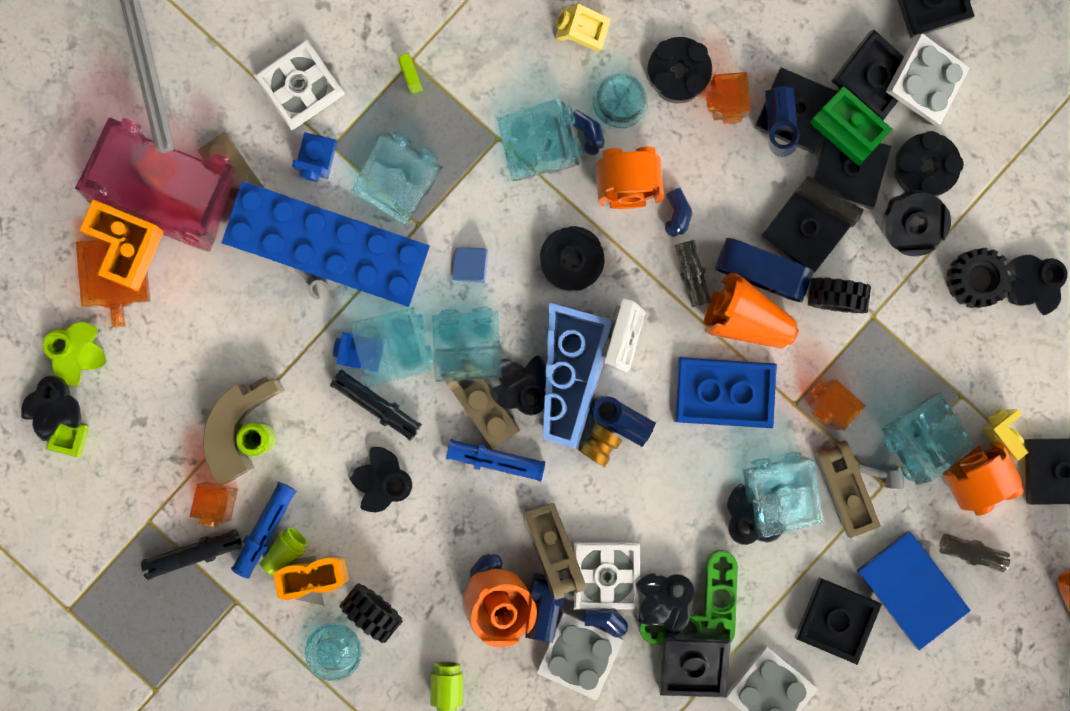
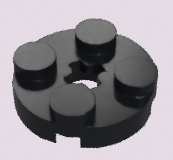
[647,37,712,104]
[895,131,964,196]
[882,190,951,256]
[540,226,605,292]

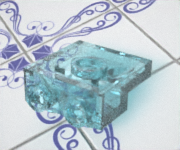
[497,99,582,182]
[351,131,443,225]
[349,307,434,388]
[432,307,502,382]
[881,392,975,485]
[743,452,824,538]

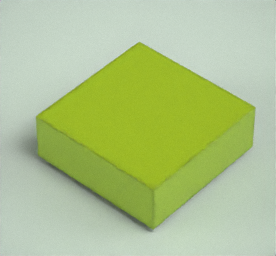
[398,52,423,94]
[46,423,89,457]

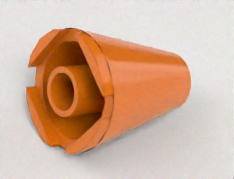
[703,273,799,349]

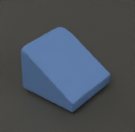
[453,248,488,283]

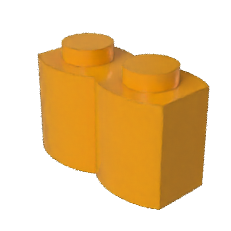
[273,556,349,600]

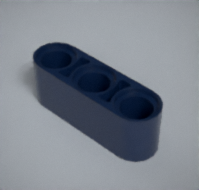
[714,238,814,303]

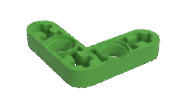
[639,550,738,645]

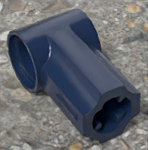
[765,86,799,157]
[590,396,656,447]
[525,573,565,643]

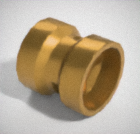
[578,423,623,468]

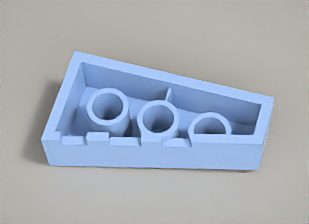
[543,302,615,449]

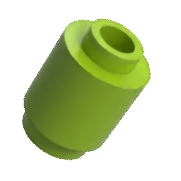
[236,422,276,456]
[430,662,463,711]

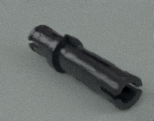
[330,369,422,441]
[141,529,242,580]

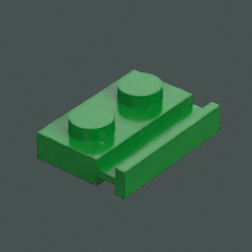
[810,86,893,166]

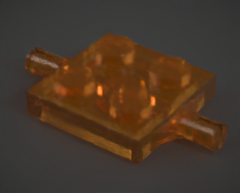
[76,239,151,328]

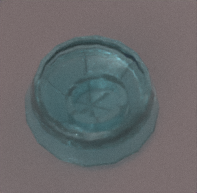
[593,73,648,128]
[305,623,362,681]

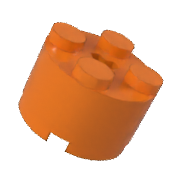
[595,146,664,209]
[941,442,1024,516]
[463,569,537,647]

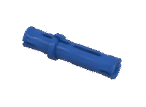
[446,439,546,482]
[231,481,297,579]

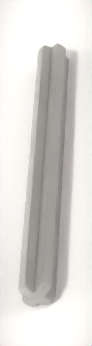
[120,0,175,154]

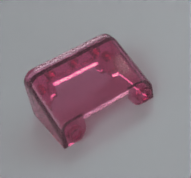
[75,117,236,252]

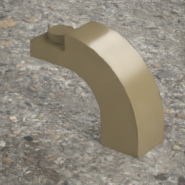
[203,377,285,486]

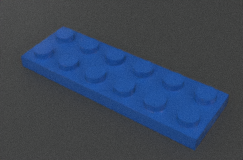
[221,181,430,307]

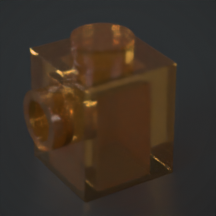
[706,72,751,124]
[808,379,866,431]
[189,482,238,528]

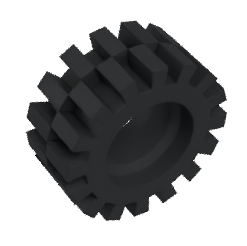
[946,248,1014,308]
[807,277,871,314]
[340,583,403,643]

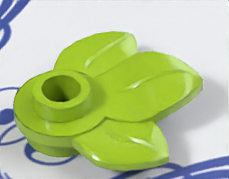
[43,322,107,387]

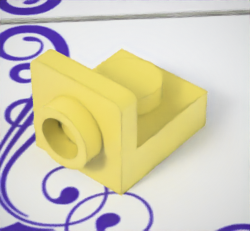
[555,4,611,51]
[982,408,1028,461]

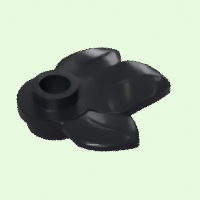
[1007,255,1068,316]
[490,355,546,416]
[21,376,81,441]
[348,447,413,513]
[727,484,785,545]
[635,573,694,633]

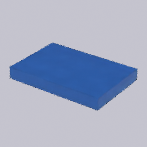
[675,357,777,428]
[856,531,971,650]

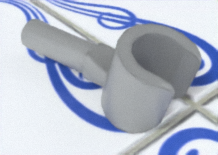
[294,268,329,299]
[858,464,904,489]

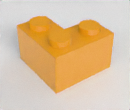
[79,200,164,291]

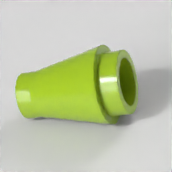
[260,527,308,576]

